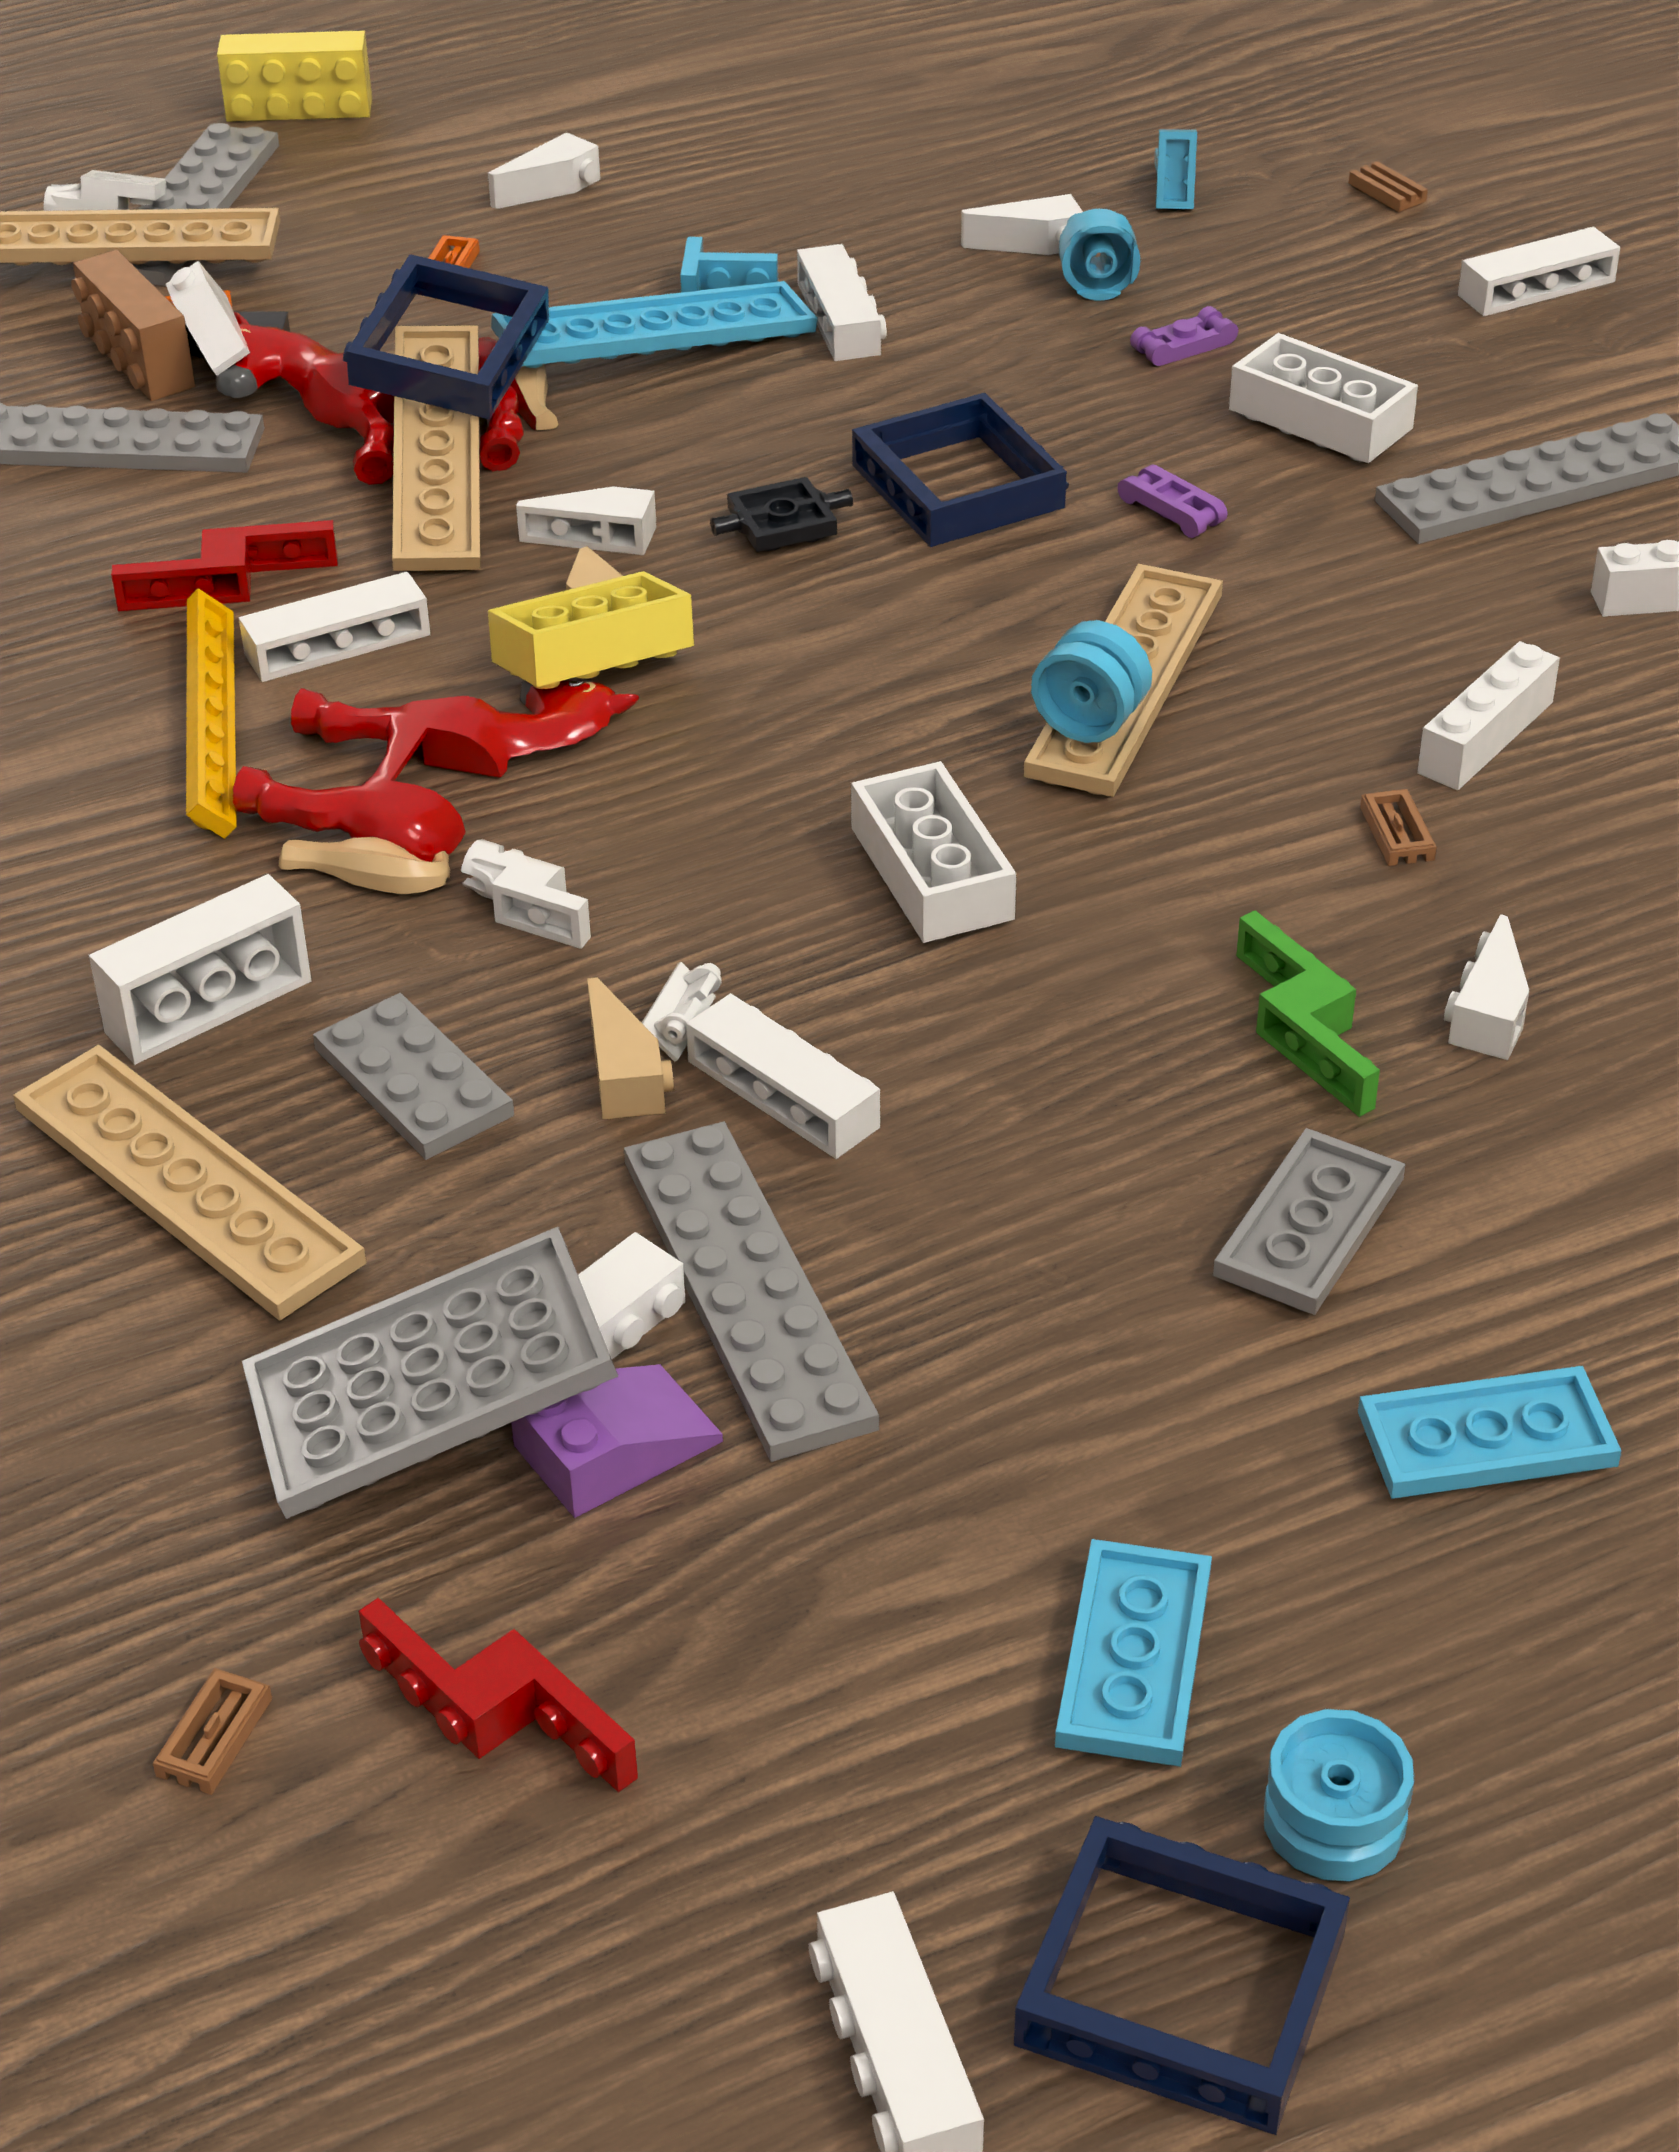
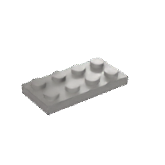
[313,993,514,1160]
[1213,1128,1406,1315]

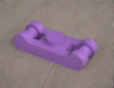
[1130,306,1238,366]
[1117,464,1228,538]

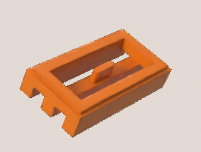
[428,235,480,268]

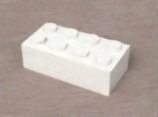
[1229,333,1418,463]
[851,761,1016,943]
[89,874,312,1065]

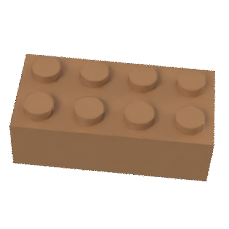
[71,249,195,401]

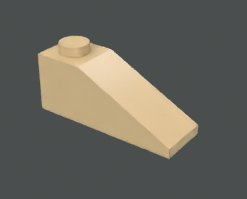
[587,977,674,1119]

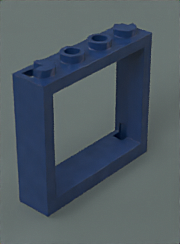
[343,254,549,419]
[852,392,1069,547]
[1014,1816,1350,2135]

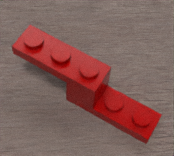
[111,520,338,611]
[359,1598,638,1793]

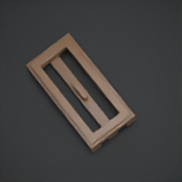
[1348,161,1428,212]
[1360,789,1437,866]
[153,1668,272,1795]

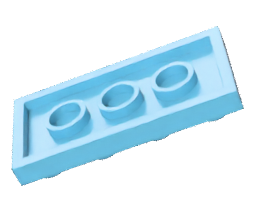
[1358,1366,1622,1499]
[1055,1539,1212,1767]

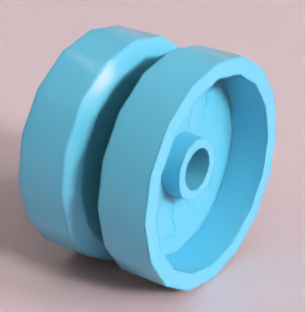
[1031,620,1152,743]
[1264,1709,1414,1881]

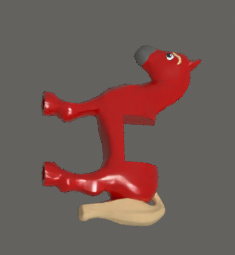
[216,312,558,485]
[233,679,639,894]

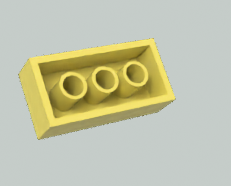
[217,31,372,121]
[488,571,694,689]

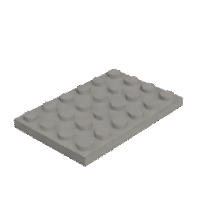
[242,1227,618,1519]

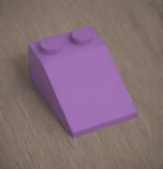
[511,1364,723,1518]

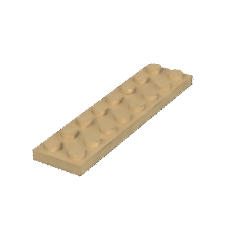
[0,208,280,266]
[392,326,481,571]
[1024,564,1223,797]
[13,1045,366,1321]

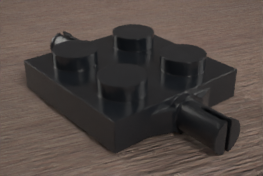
[710,477,853,552]

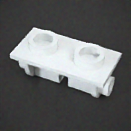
[642,962,722,1062]

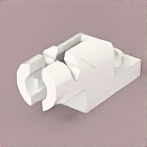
[44,170,166,211]
[461,839,591,949]

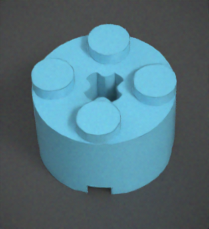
[1059,209,1140,301]

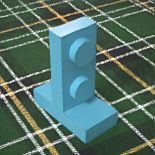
[1154,129,1197,209]
[680,237,778,293]

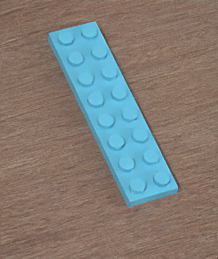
[491,281,817,368]

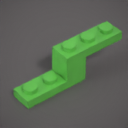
[1236,910,1380,1117]

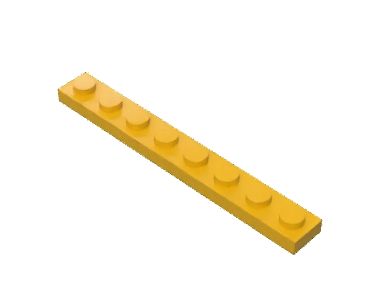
[186,588,237,839]

